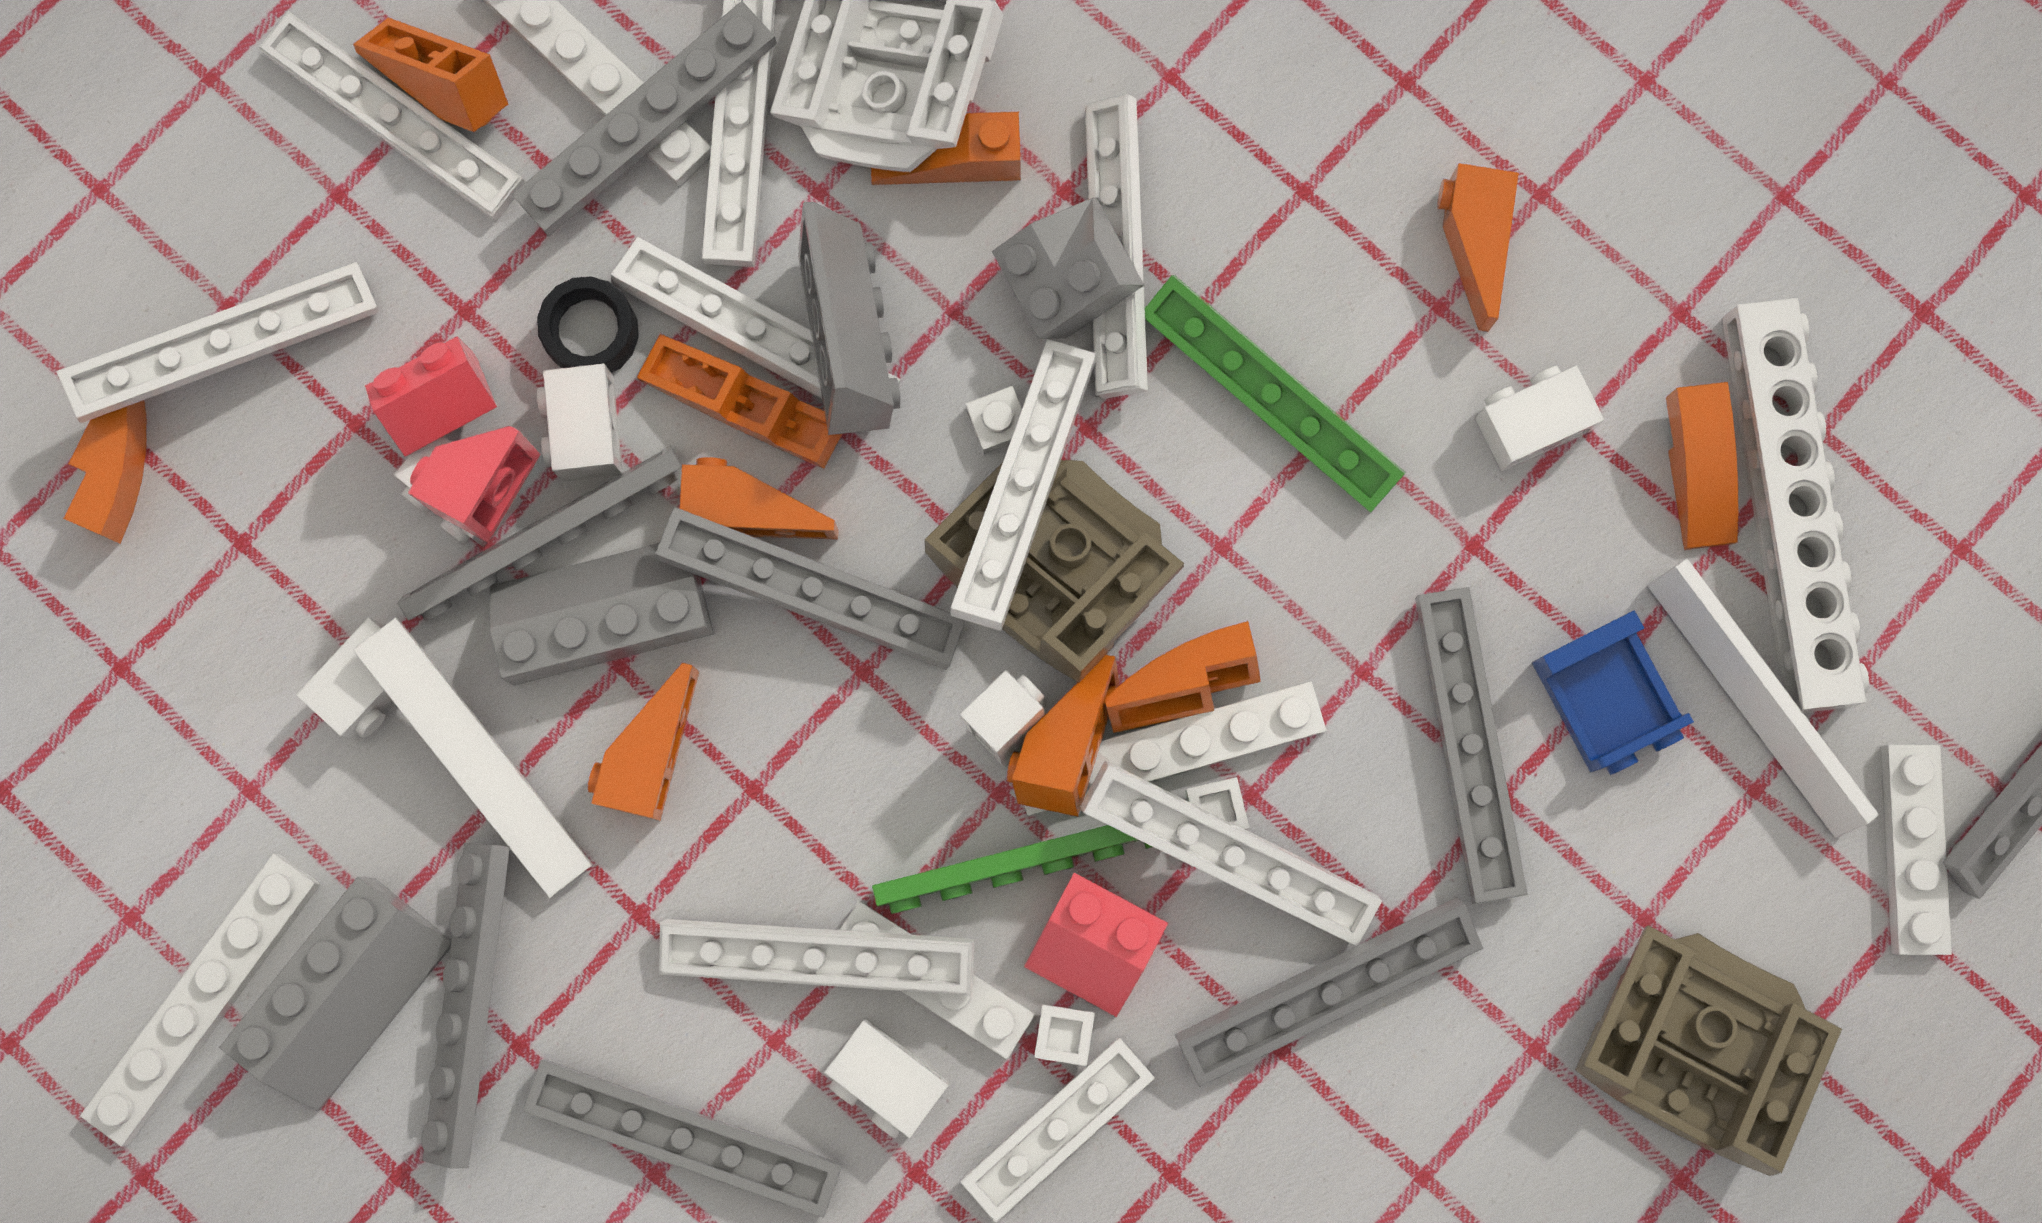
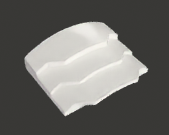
[770,0,1004,172]

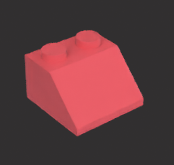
[365,336,497,457]
[408,426,541,543]
[1024,872,1168,1017]

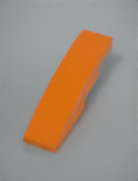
[636,334,842,469]

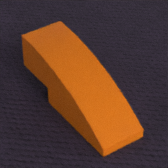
[1666,382,1738,550]
[63,400,147,544]
[1105,621,1261,733]

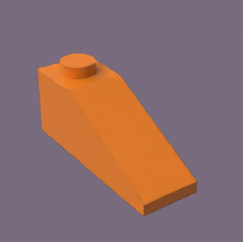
[353,17,508,132]
[871,111,1021,185]
[1437,163,1519,332]
[680,457,839,540]
[1007,655,1119,817]
[588,663,700,821]

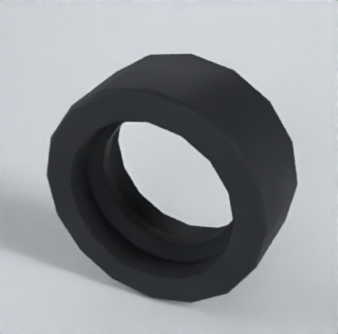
[537,276,639,373]

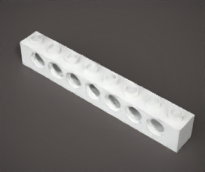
[1722,298,1869,713]

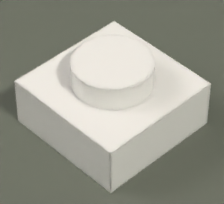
[965,386,1022,454]
[1185,777,1249,830]
[1034,1004,1095,1066]

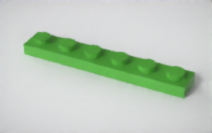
[1145,275,1406,513]
[872,825,1153,914]

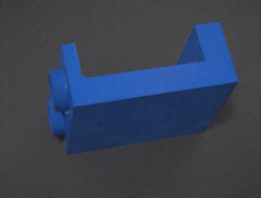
[1532,610,1694,775]

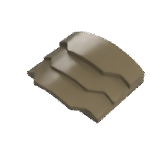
[924,460,1184,682]
[1575,925,1842,1176]

